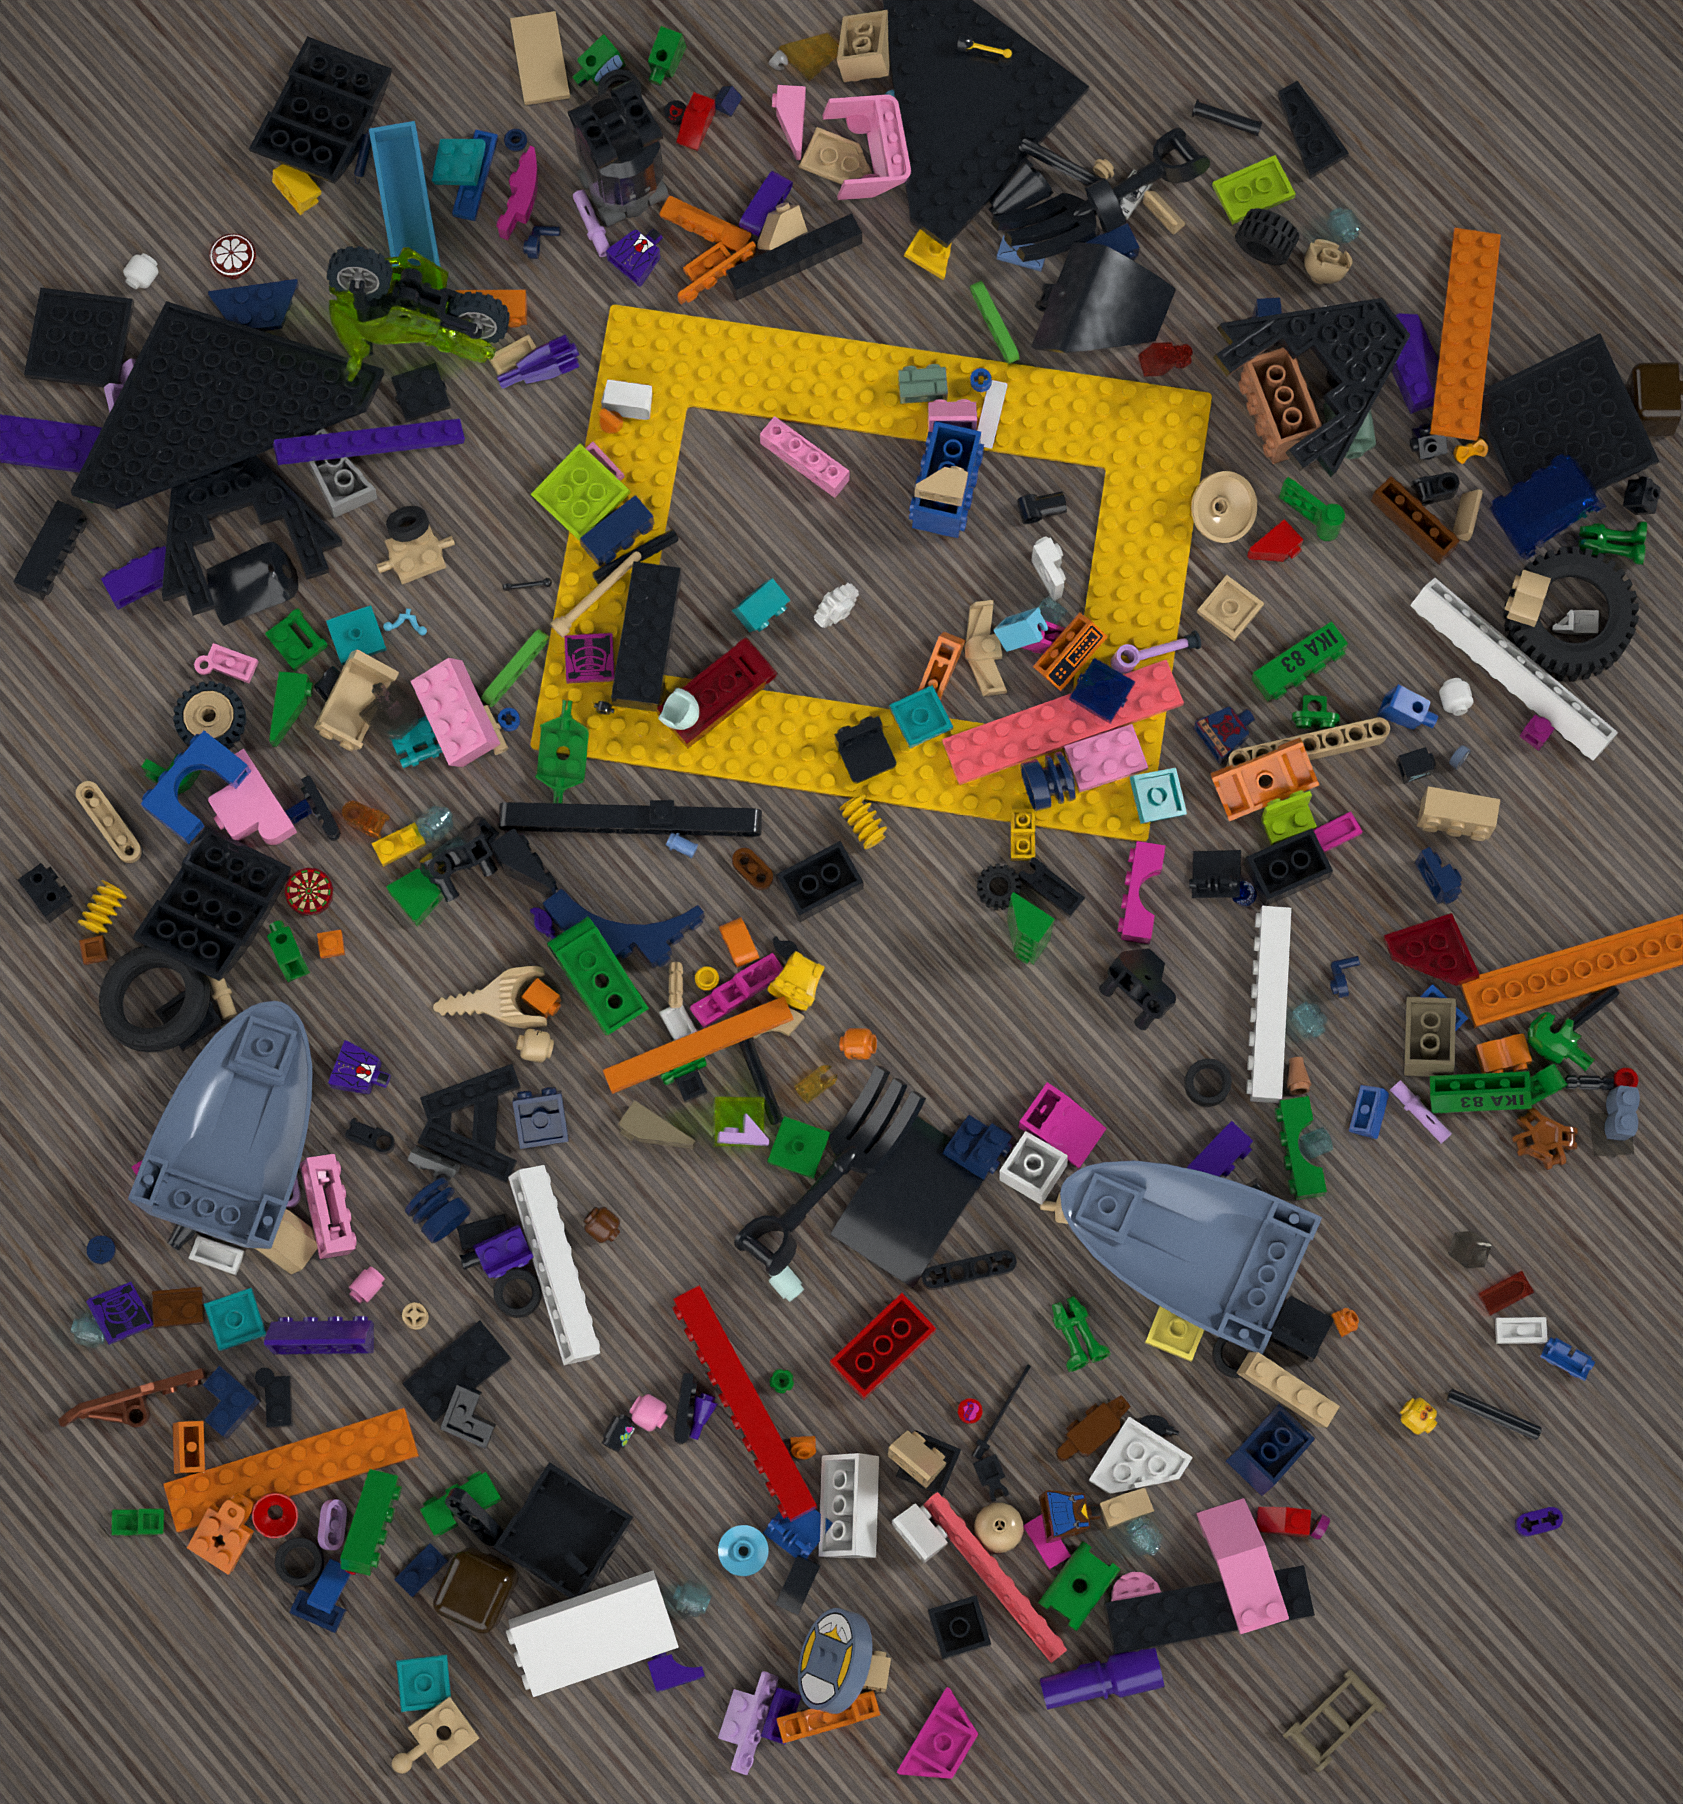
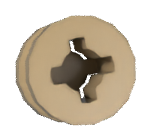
[402,1302,429,1330]

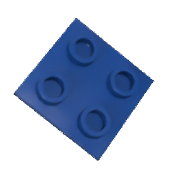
[763,1510,833,1559]

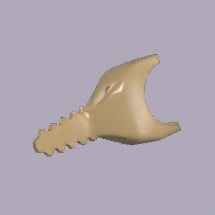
[433,966,547,1029]

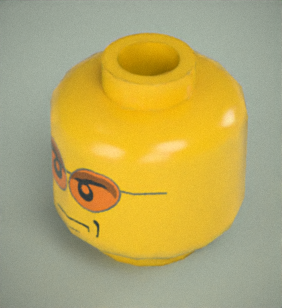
[1399,1397,1438,1435]

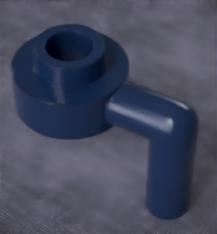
[523,226,561,259]
[1330,956,1360,998]

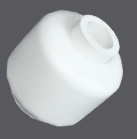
[123,253,159,289]
[1439,678,1473,716]

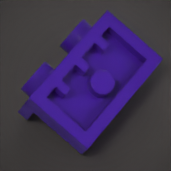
[473,1225,534,1278]

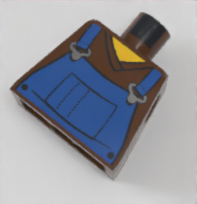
[1039,1490,1101,1543]

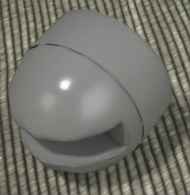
[768,50,788,71]

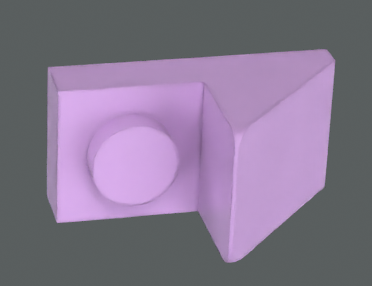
[717,1114,769,1146]

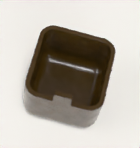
[1625,362,1683,436]
[433,1548,519,1634]

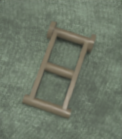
[1283,1669,1386,1773]

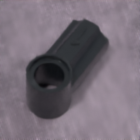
[1017,491,1067,524]

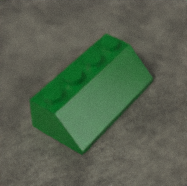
[1007,892,1055,965]

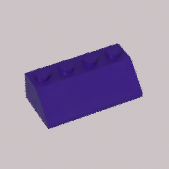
[1391,313,1438,414]

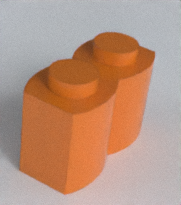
[1475,1033,1532,1074]

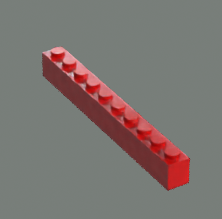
[672,1285,817,1522]

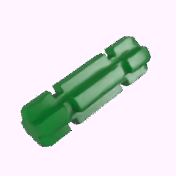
[660,1057,707,1085]

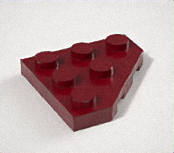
[1383,913,1480,986]

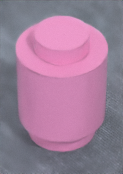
[349,1266,385,1304]

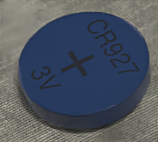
[87,1235,116,1264]

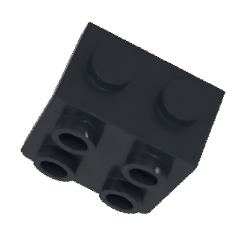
[834,716,897,784]

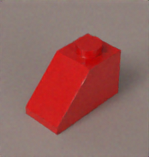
[676,92,716,151]
[1247,519,1304,562]
[1256,1507,1311,1538]

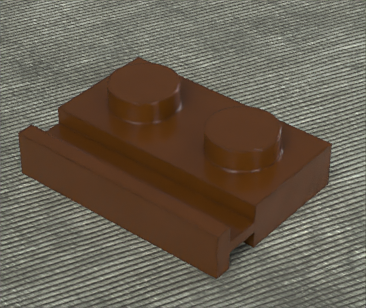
[152,1287,205,1328]

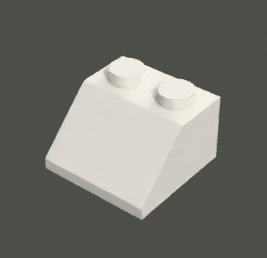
[892,1503,948,1564]

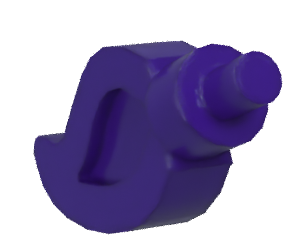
[530,908,556,939]

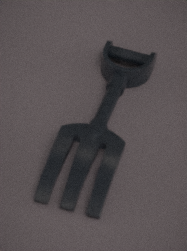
[991,128,1210,262]
[734,1065,926,1276]

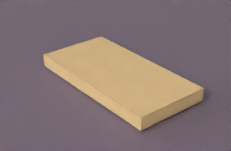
[510,11,570,105]

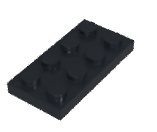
[402,1320,512,1423]

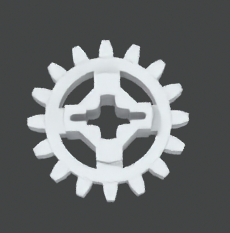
[814,583,859,628]

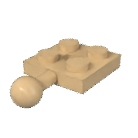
[392,1696,480,1774]

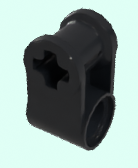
[1412,472,1460,506]

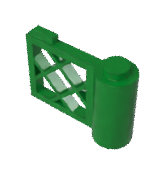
[1279,477,1345,541]

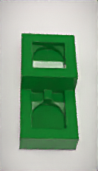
[111,1509,164,1536]

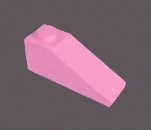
[772,85,806,160]

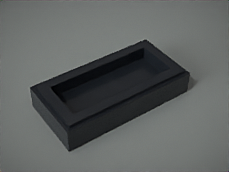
[457,1214,509,1252]

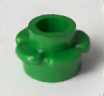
[770,1369,794,1394]

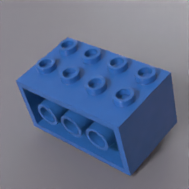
[909,421,984,538]

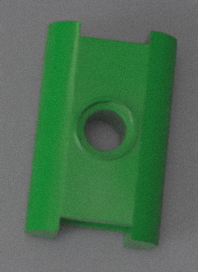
[1038,1541,1121,1632]

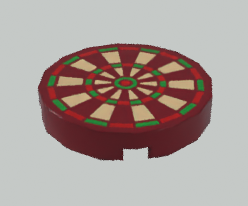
[285,868,334,916]

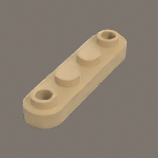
[76,781,142,863]

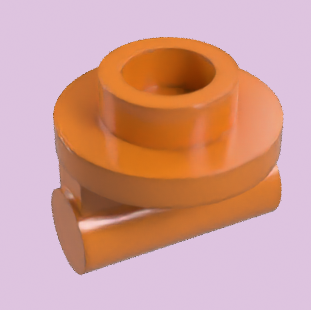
[599,408,623,434]
[1331,1308,1359,1338]
[790,1436,816,1460]

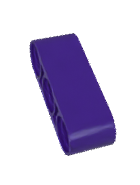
[739,171,793,238]

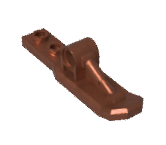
[58,1368,207,1427]

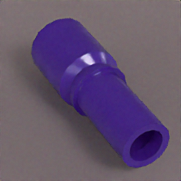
[1040,1648,1165,1710]

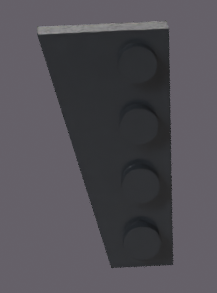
[1277,80,1349,179]

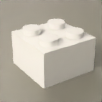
[1000,1131,1068,1205]

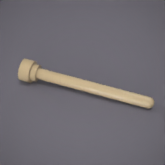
[550,552,641,638]

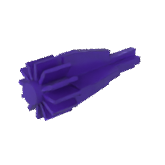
[497,334,580,389]

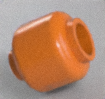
[839,1028,877,1060]

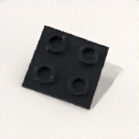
[1189,850,1241,898]

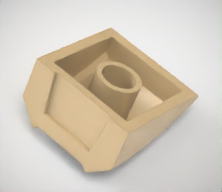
[254,1209,318,1275]

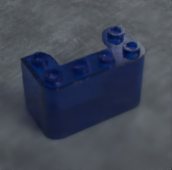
[1489,454,1607,560]

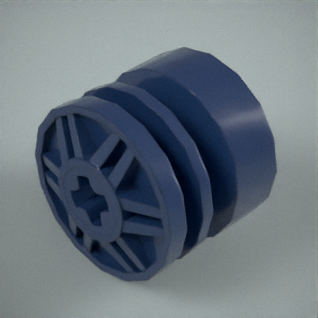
[1020,751,1076,812]
[405,1178,471,1244]

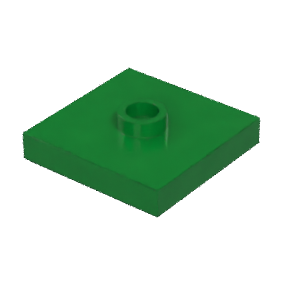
[767,1116,830,1180]

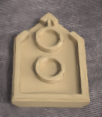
[799,127,872,185]

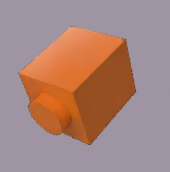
[522,978,561,1019]

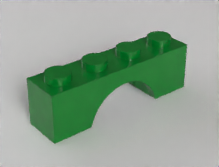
[1275,1096,1327,1201]

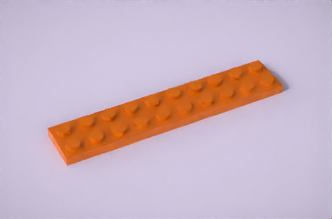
[1430,228,1501,441]
[1460,914,1683,1028]
[163,1408,419,1533]

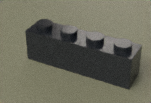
[13,500,87,600]

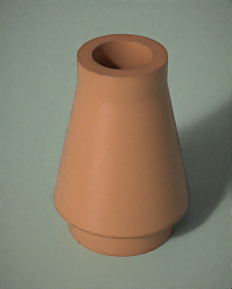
[1287,1057,1311,1095]

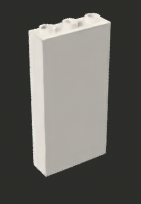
[506,1571,678,1697]

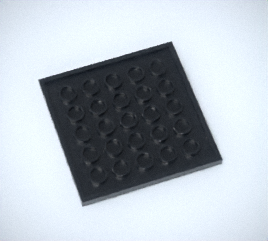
[1480,333,1660,524]

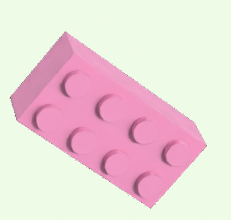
[411,658,500,767]

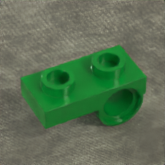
[1524,1064,1567,1110]

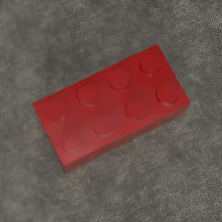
[830,1293,937,1401]

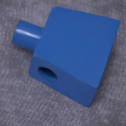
[1377,684,1438,730]

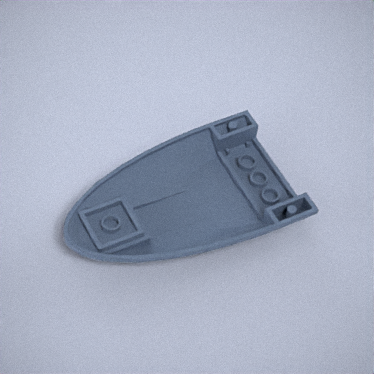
[128,1001,312,1249]
[1060,1160,1322,1355]

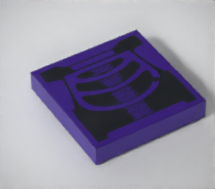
[86,1282,154,1345]

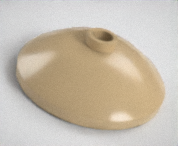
[1191,471,1257,543]

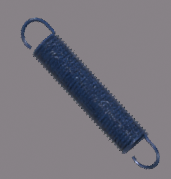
[354,128,371,184]

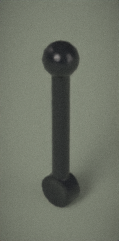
[502,578,552,591]

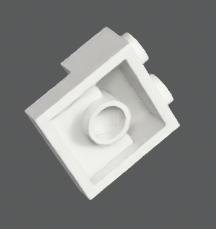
[1031,537,1066,601]

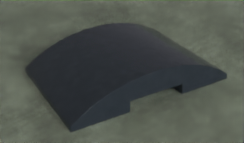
[249,36,392,184]
[133,826,291,981]
[830,1116,989,1289]

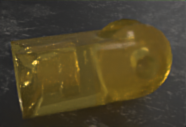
[794,1065,837,1104]

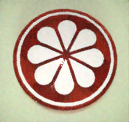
[209,233,256,280]

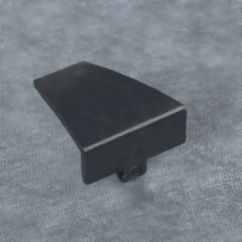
[1031,242,1176,353]

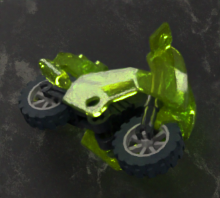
[326,246,510,382]

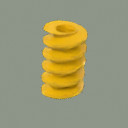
[839,795,887,849]
[78,880,127,934]

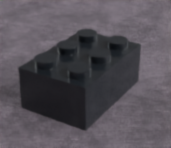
[1244,828,1333,906]
[776,841,864,923]

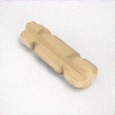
[669,962,683,1008]

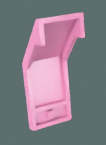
[1196,1498,1289,1634]

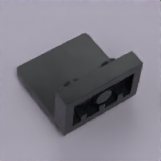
[1269,1296,1334,1363]

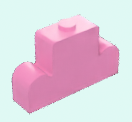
[208,749,297,845]

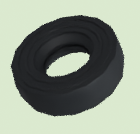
[386,506,429,542]

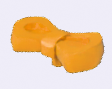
[1453,438,1488,464]

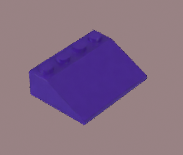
[264,1316,374,1355]

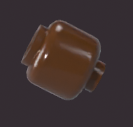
[583,1206,620,1243]

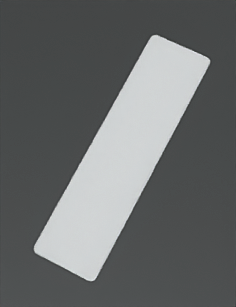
[977,380,1008,448]

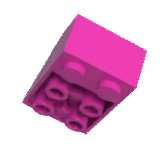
[1018,1082,1107,1169]

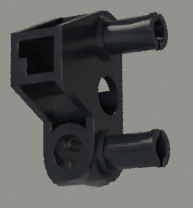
[419,825,498,902]
[1099,948,1176,1030]

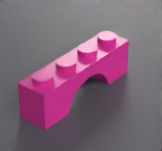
[1117,841,1166,944]

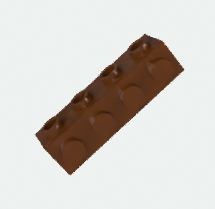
[1371,476,1460,565]

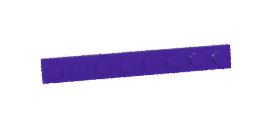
[273,419,465,465]

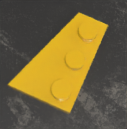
[904,229,952,280]

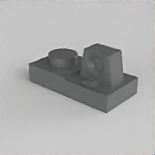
[407,1145,462,1184]

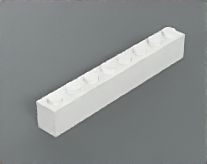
[1246,906,1291,1103]
[508,1165,600,1365]

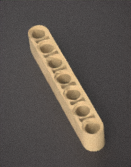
[1227,718,1390,767]

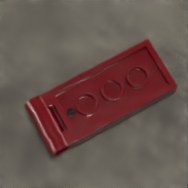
[656,637,778,749]

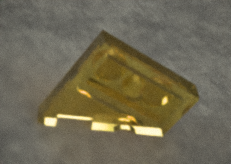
[779,33,839,81]

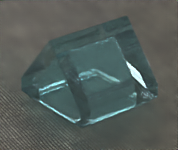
[1039,597,1067,625]
[1301,1127,1333,1159]

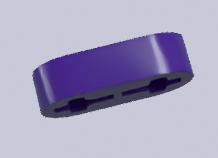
[1515,1507,1563,1537]

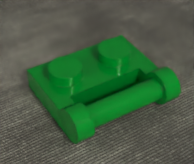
[265,608,328,672]

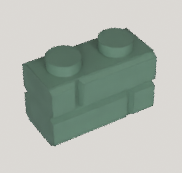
[898,364,948,404]

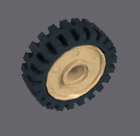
[173,681,247,749]

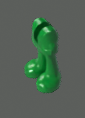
[1578,521,1647,565]
[1052,1296,1111,1372]

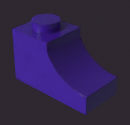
[647,1652,705,1693]

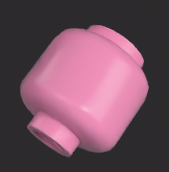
[629,1394,668,1432]

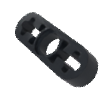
[445,1488,503,1546]

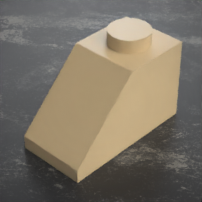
[757,202,807,250]
[915,466,968,506]
[1099,1488,1154,1529]

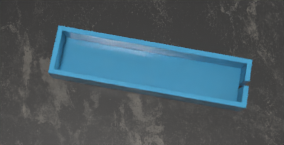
[369,121,445,290]

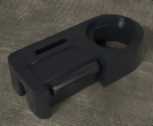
[345,1118,395,1155]

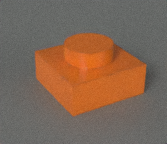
[317,930,345,959]

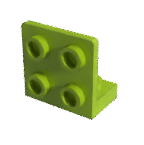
[1261,790,1317,845]

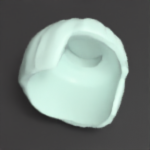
[658,688,699,730]

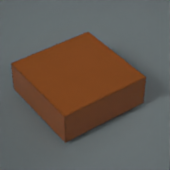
[79,935,109,965]

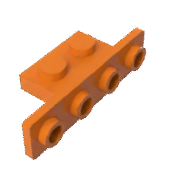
[660,196,752,252]
[678,241,756,305]

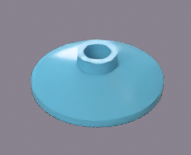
[718,1525,769,1576]

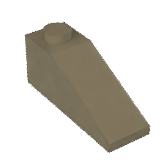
[618,1100,696,1149]

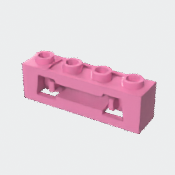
[760,416,849,498]
[300,1154,356,1259]

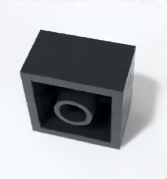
[927,1595,991,1661]

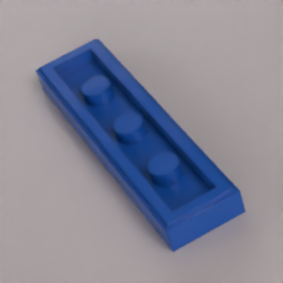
[452,129,498,221]

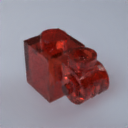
[1138,342,1193,377]

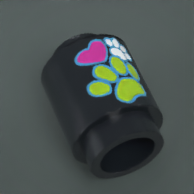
[601,1413,635,1453]

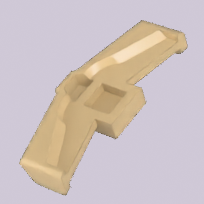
[964,600,1007,696]

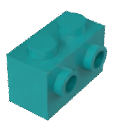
[731,578,790,632]

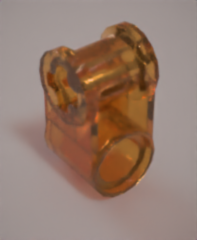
[342,801,390,840]

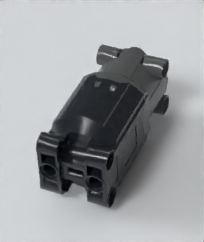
[567,80,669,228]

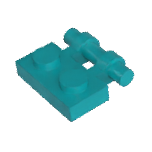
[388,716,443,768]

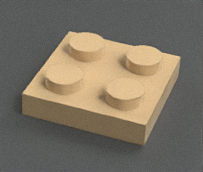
[1197,575,1264,641]

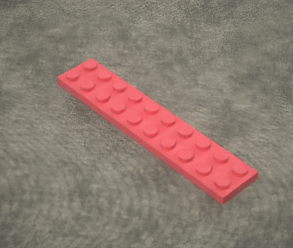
[942,660,1184,785]

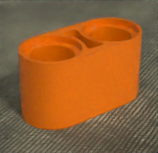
[719,917,759,968]

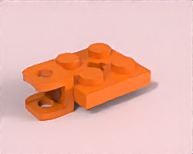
[187,1493,254,1575]

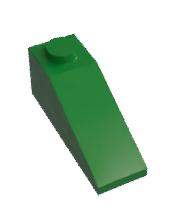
[269,671,313,747]

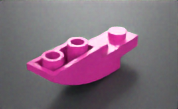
[496,146,538,241]

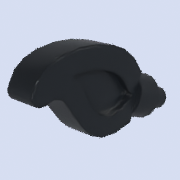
[773,936,803,959]
[1139,1415,1179,1436]

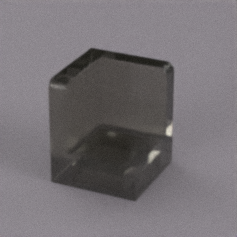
[1448,1231,1492,1269]

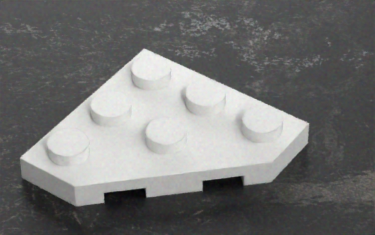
[1089,1417,1193,1494]

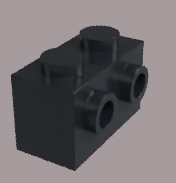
[18,863,74,923]

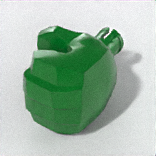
[1527,1012,1595,1071]

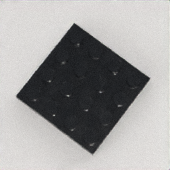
[24,287,134,388]

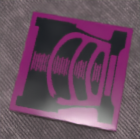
[564,633,614,684]

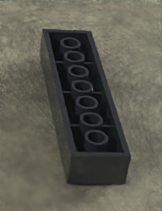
[1104,1565,1315,1655]

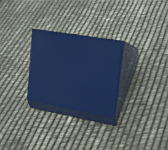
[715,86,743,117]

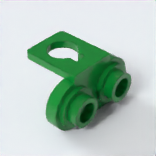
[1292,695,1340,730]

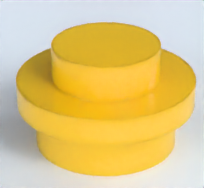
[695,966,719,991]

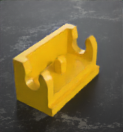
[272,164,322,215]

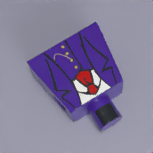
[606,229,663,287]
[328,1040,391,1094]

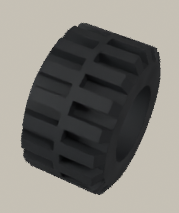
[1235,208,1300,266]

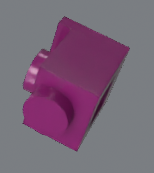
[1519,714,1555,751]

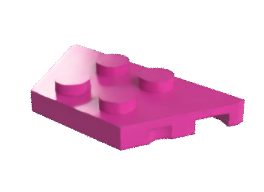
[896,1687,978,1779]

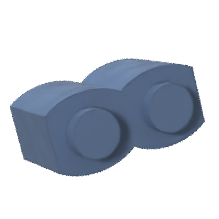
[1605,1085,1640,1141]

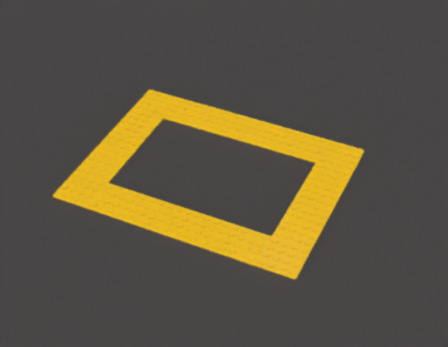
[530,305,1212,842]

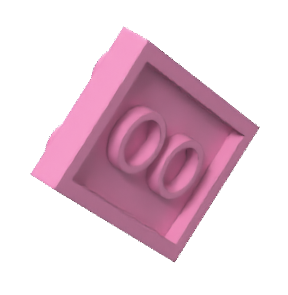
[1064,724,1148,792]

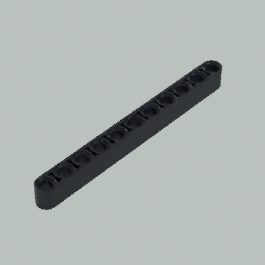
[498,802,762,837]

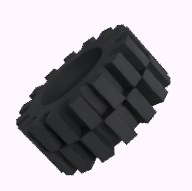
[977,863,1021,910]

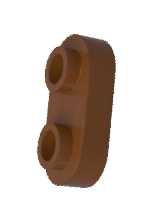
[732,848,773,890]

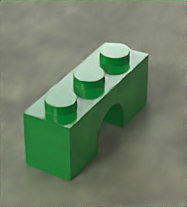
[420,1471,502,1538]

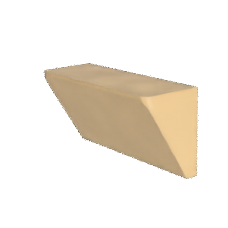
[1143,190,1185,235]
[1453,489,1483,541]

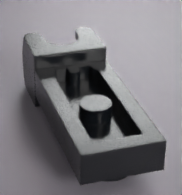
[1018,857,1085,918]

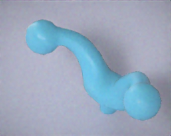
[383,608,427,636]

